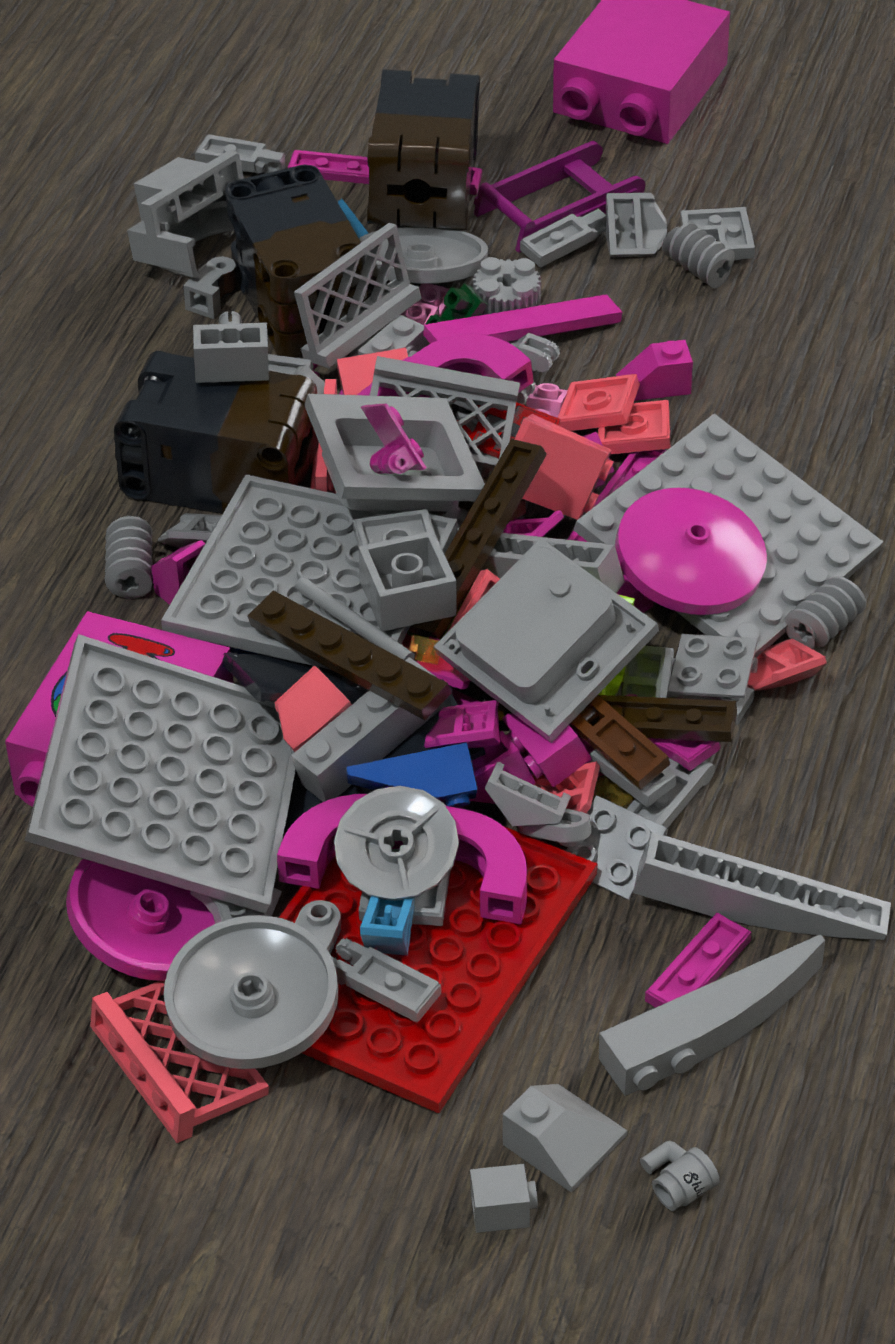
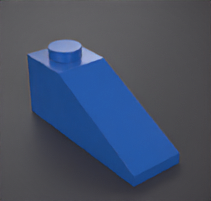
[346,742,477,808]

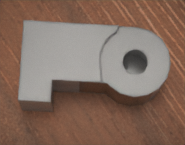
[183,256,237,319]

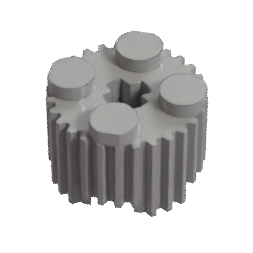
[473,257,541,315]

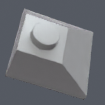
[503,1084,627,1193]

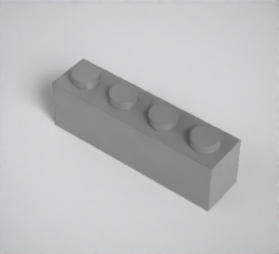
[291,657,444,802]

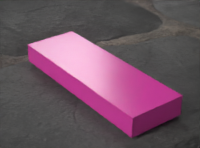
[645,913,752,1008]

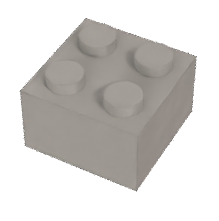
[358,531,456,631]

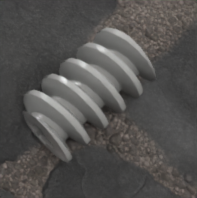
[662,222,735,289]
[105,516,153,599]
[784,576,867,649]

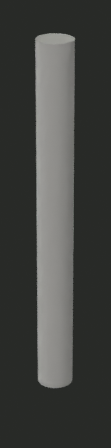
[295,577,415,660]

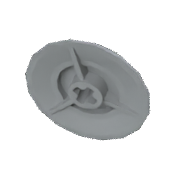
[334,786,459,901]

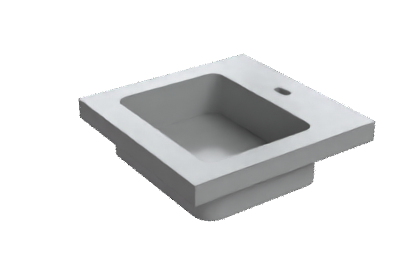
[305,394,485,511]
[434,538,659,743]

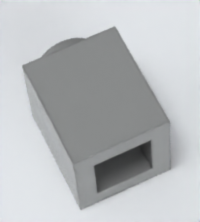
[470,1164,538,1233]

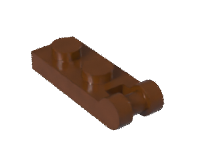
[569,695,670,790]

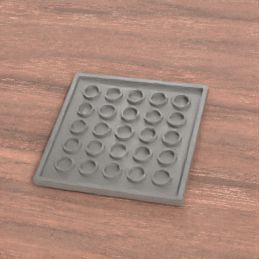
[573,414,883,658]
[161,475,457,670]
[24,634,296,913]

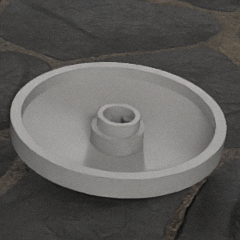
[359,226,488,284]
[164,915,338,1069]

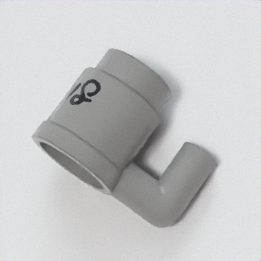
[640,1141,720,1211]

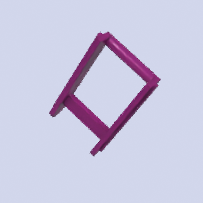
[473,141,646,253]

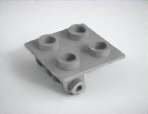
[668,634,758,698]
[566,795,667,900]

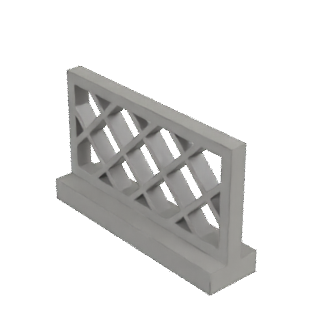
[294,223,422,369]
[370,356,520,469]

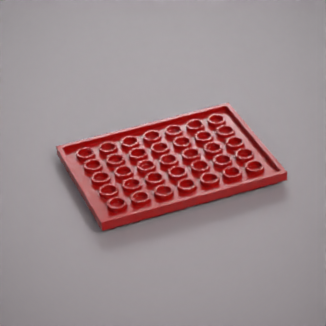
[278,804,598,1113]

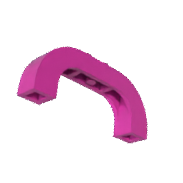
[357,334,534,398]
[277,794,527,924]

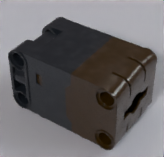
[367,69,480,230]
[226,165,368,358]
[114,351,319,514]

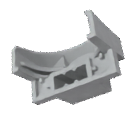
[127,150,244,278]

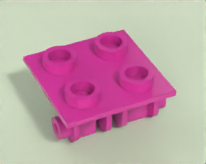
[360,403,427,474]

